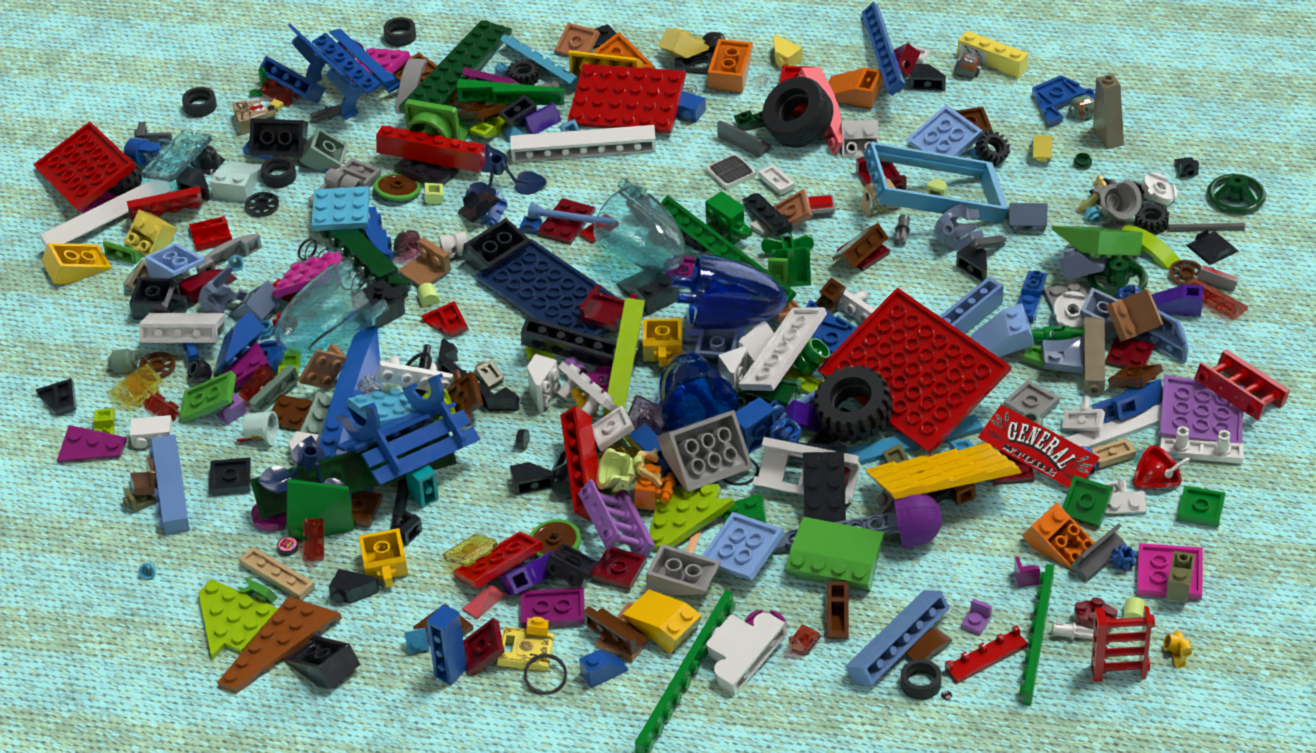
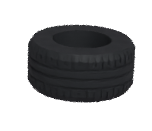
[762,77,834,148]

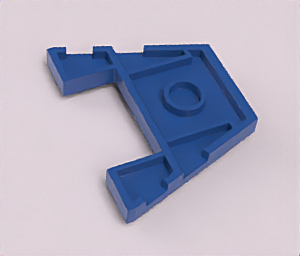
[1032,75,1095,127]
[806,300,857,357]

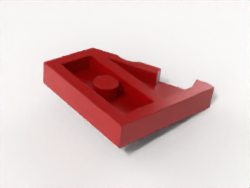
[421,301,469,337]

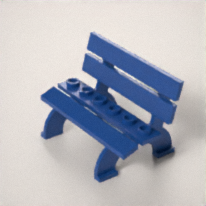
[288,24,400,120]
[335,373,481,485]

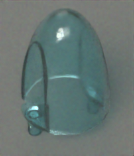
[594,178,686,272]
[275,260,389,354]

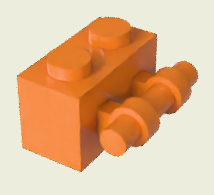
[634,464,676,510]

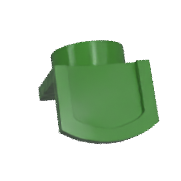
[404,99,471,141]

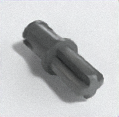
[310,104,341,122]
[895,214,910,245]

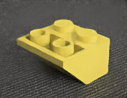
[658,27,709,58]
[124,210,177,256]

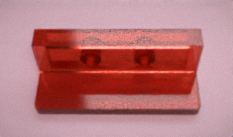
[1189,277,1248,320]

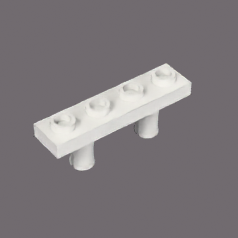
[837,289,876,323]
[375,356,454,391]
[557,361,618,416]
[1161,426,1244,464]

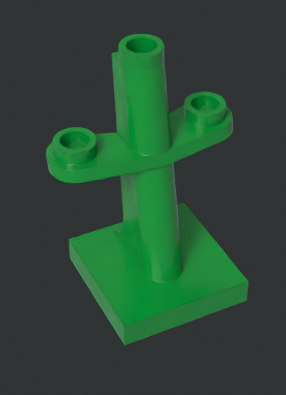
[761,231,814,287]

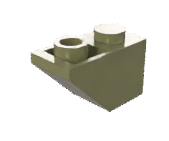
[1166,551,1195,602]

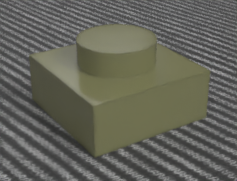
[882,444,909,463]

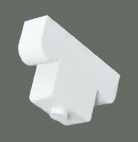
[706,613,787,695]

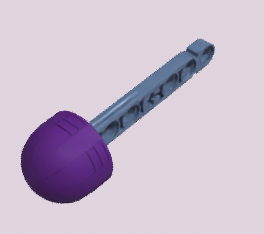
[772,493,942,553]

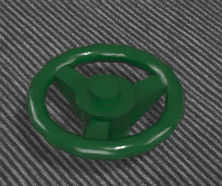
[1206,173,1266,215]
[1087,257,1148,298]

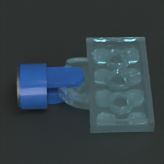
[124,130,212,182]

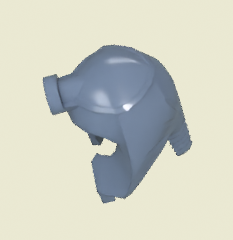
[934,204,984,251]
[198,265,248,313]

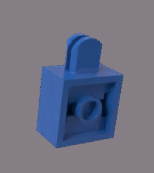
[735,397,785,454]

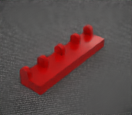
[945,625,1028,684]

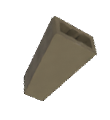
[1093,74,1124,149]
[1083,317,1105,395]

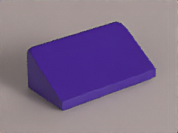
[525,103,561,134]
[785,400,822,432]

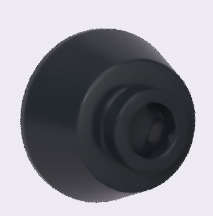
[187,357,213,383]

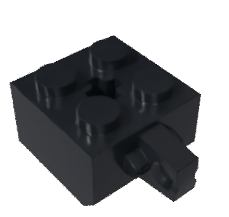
[129,277,188,320]
[351,279,408,329]

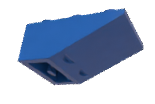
[213,311,265,375]

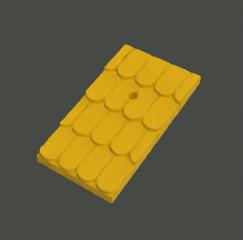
[865,443,1021,499]

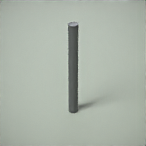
[1168,223,1245,232]

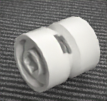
[439,231,468,258]

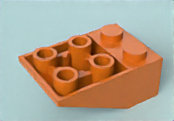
[828,68,882,109]
[1021,502,1095,572]

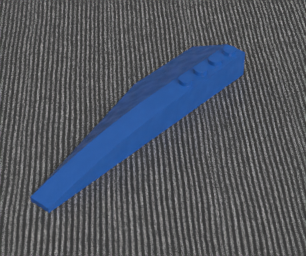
[319,326,383,492]

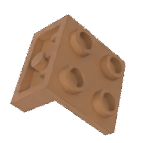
[399,237,451,286]
[1106,289,1163,342]
[298,344,348,389]

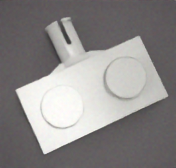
[1062,396,1105,431]
[1105,479,1147,515]

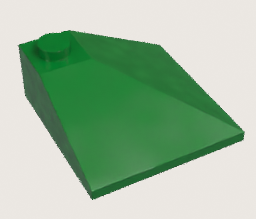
[287,479,355,540]

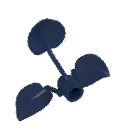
[466,144,547,196]
[258,435,352,500]

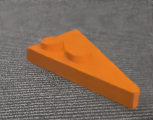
[593,32,656,69]

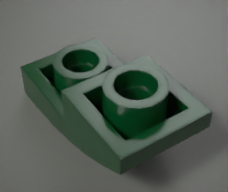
[734,110,765,130]

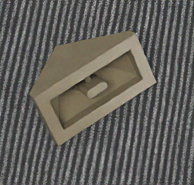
[124,260,150,291]

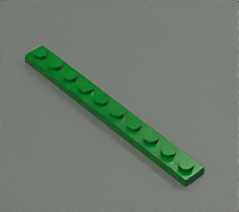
[656,195,797,309]
[635,590,736,753]

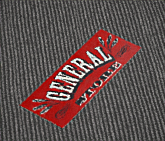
[977,404,1100,488]

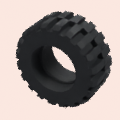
[813,365,893,443]

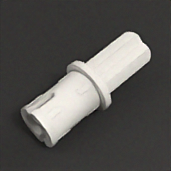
[1052,622,1094,640]

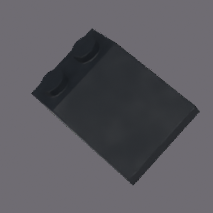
[616,268,680,315]
[284,636,361,689]

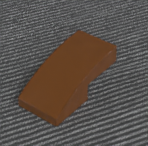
[816,277,846,314]
[905,627,952,660]

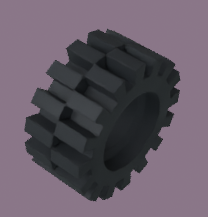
[507,59,540,85]
[974,131,1010,166]
[1134,203,1169,235]

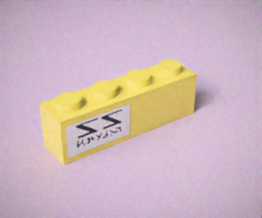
[958,31,1028,78]

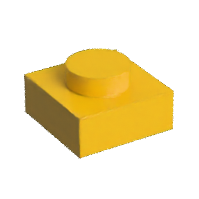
[526,617,549,636]

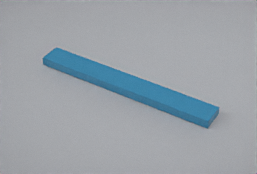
[846,414,983,468]

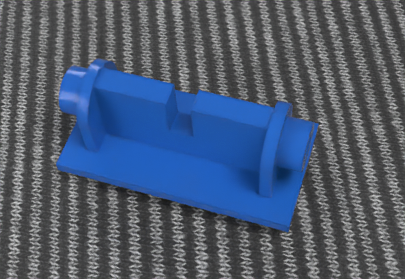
[480,191,508,227]

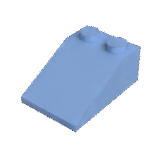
[144,243,206,279]
[971,303,1035,357]

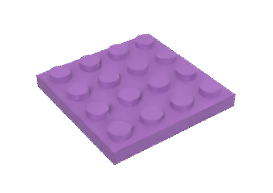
[1159,375,1244,444]

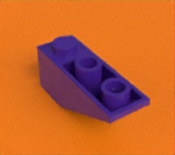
[1151,285,1203,316]
[499,550,554,596]

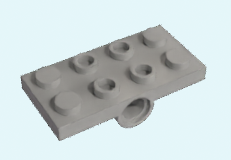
[308,158,381,206]

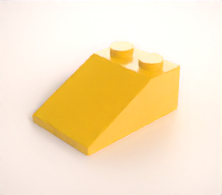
[42,243,112,284]
[622,589,702,654]

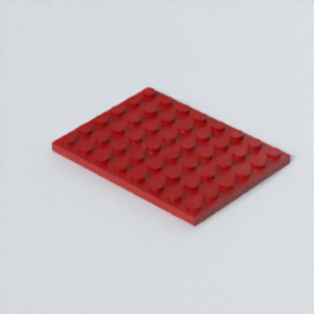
[817,287,1012,455]

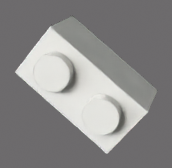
[130,415,173,449]

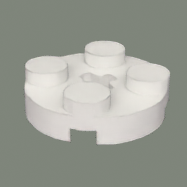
[1141,172,1178,206]
[1053,291,1086,327]

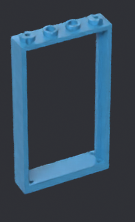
[863,142,1009,223]

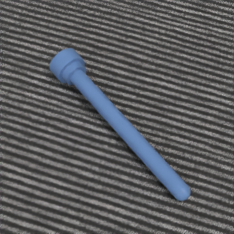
[528,203,616,226]

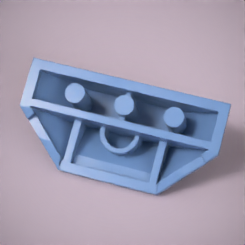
[1136,309,1189,363]

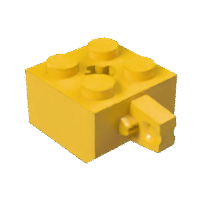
[643,318,682,366]
[358,528,408,588]

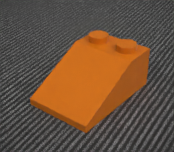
[707,39,753,92]

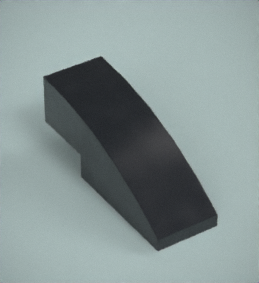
[551,449,572,501]

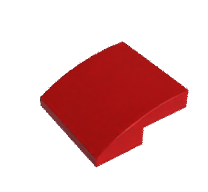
[189,216,232,251]

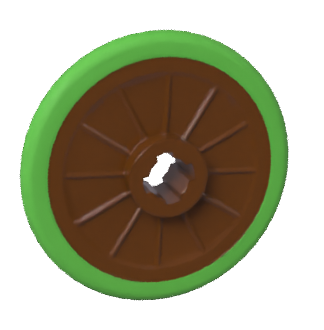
[374,173,421,201]
[529,519,581,558]

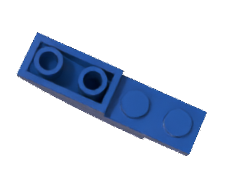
[364,206,393,260]
[1018,270,1047,323]
[1092,379,1163,424]
[628,424,682,486]

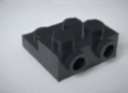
[544,543,598,588]

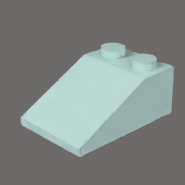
[210,161,261,201]

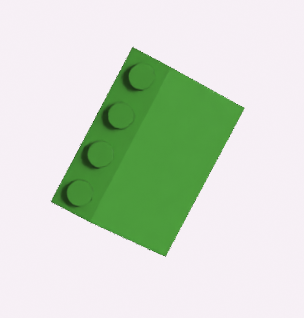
[1052,226,1143,258]
[786,517,884,592]

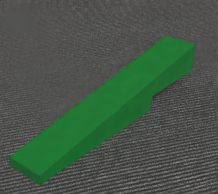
[457,79,565,106]

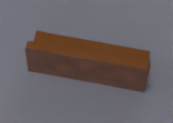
[831,223,888,270]
[583,606,648,656]

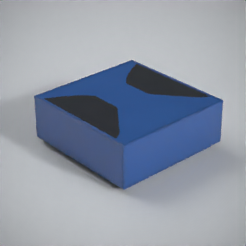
[519,216,542,234]

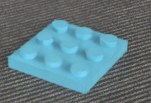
[312,186,370,231]
[347,389,416,426]

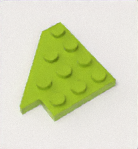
[649,484,735,552]
[198,579,278,659]

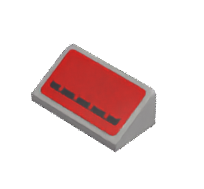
[808,194,835,214]
[1197,265,1239,291]

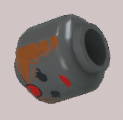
[954,53,982,79]

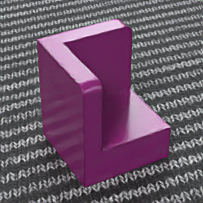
[1014,557,1040,587]

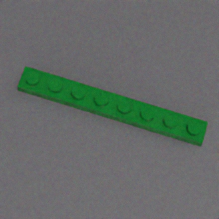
[1019,564,1055,706]

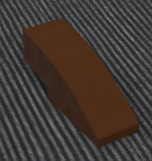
[827,581,849,639]

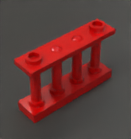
[1194,349,1290,421]
[1091,606,1155,682]

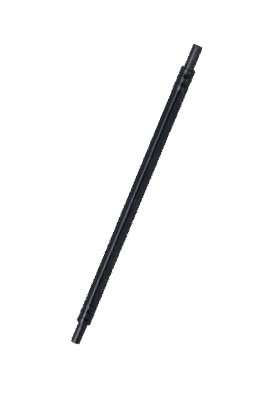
[390,344,431,530]

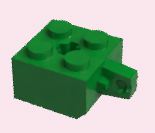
[705,191,752,245]

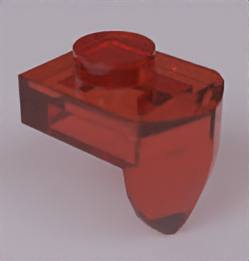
[788,624,821,656]

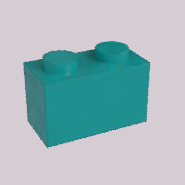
[406,464,439,508]

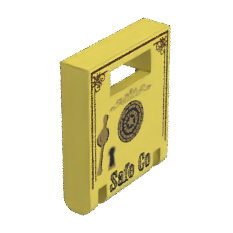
[497,626,555,671]

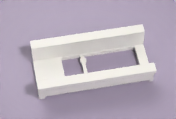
[753,437,861,504]

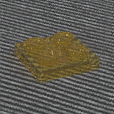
[442,534,498,567]

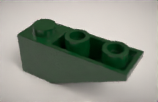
[732,383,796,408]

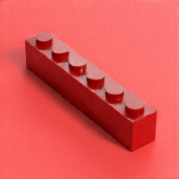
[376,125,485,173]
[560,406,603,521]

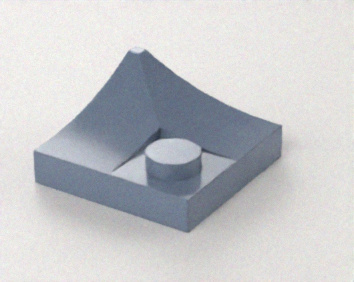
[1041,336,1084,374]

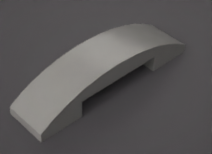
[396,58,427,114]
[196,233,262,274]

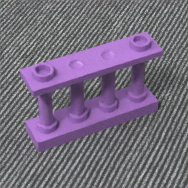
[578,479,656,557]

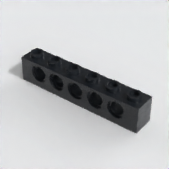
[521,317,638,376]

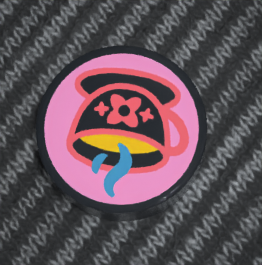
[277,536,299,556]

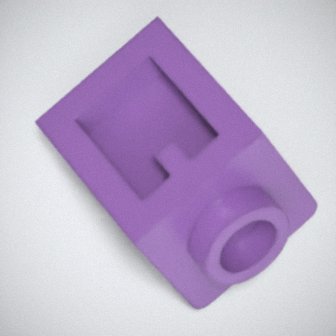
[961,599,992,635]

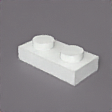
[758,164,795,196]

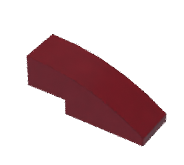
[178,269,237,303]

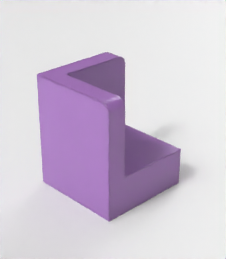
[216,392,246,425]

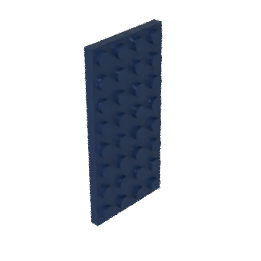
[475,239,618,337]

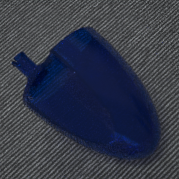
[672,253,787,330]
[658,352,739,432]

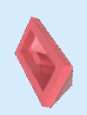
[462,584,506,619]

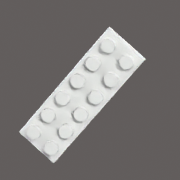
[739,308,827,391]

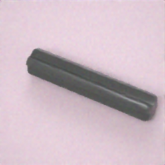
[971,235,1007,250]

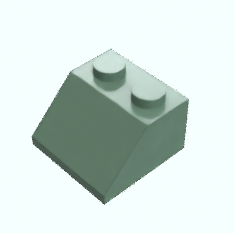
[300,127,348,170]

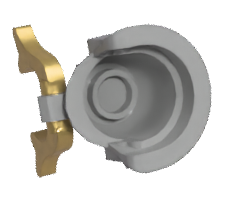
[1076,174,1142,220]

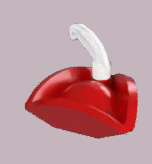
[1133,445,1190,489]

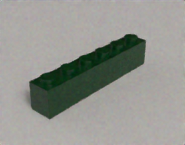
[319,229,399,284]

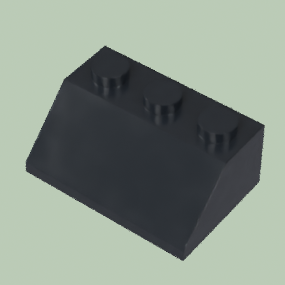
[249,118,308,156]
[463,218,531,270]

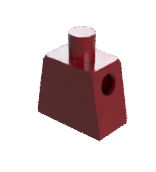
[894,43,921,79]

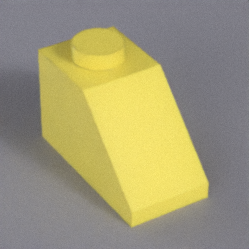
[773,34,802,68]
[1033,135,1052,162]

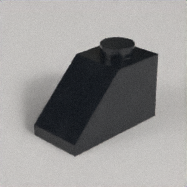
[910,63,946,91]
[498,95,537,128]
[176,166,211,201]
[956,242,987,282]
[509,462,555,495]
[329,569,379,604]

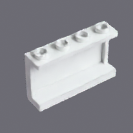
[139,313,226,343]

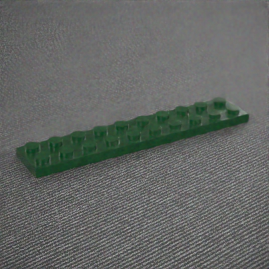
[399,20,512,113]
[250,433,457,519]

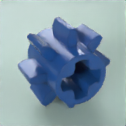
[1110,543,1137,571]

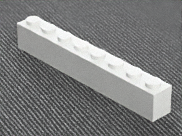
[510,125,656,162]

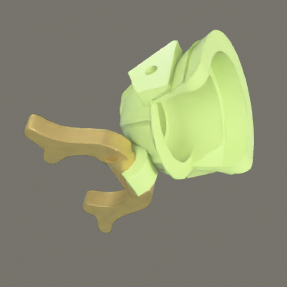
[597,448,662,492]

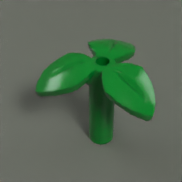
[249,68,279,97]

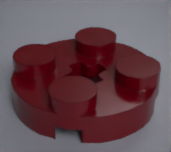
[1074,597,1118,628]

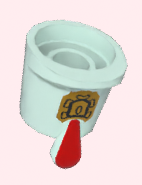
[236,411,279,445]

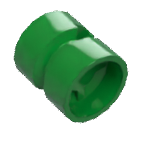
[794,338,830,375]

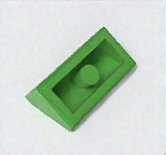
[102,240,143,264]

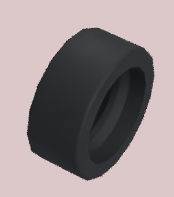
[383,17,417,47]
[182,87,217,117]
[261,156,296,188]
[900,659,942,700]

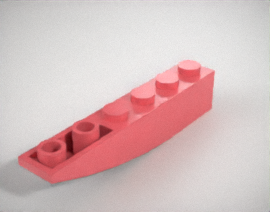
[797,67,843,155]

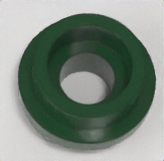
[1074,153,1092,169]

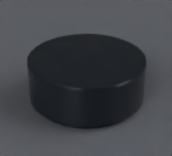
[516,429,530,449]

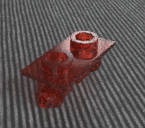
[260,78,298,106]
[238,364,275,403]
[143,390,180,422]
[302,518,324,561]

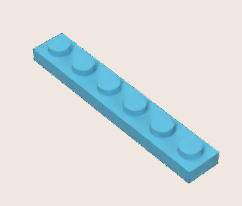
[500,34,579,90]

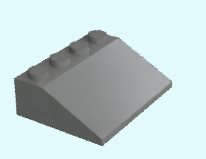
[657,410,753,492]

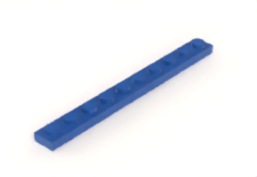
[861,1,905,96]

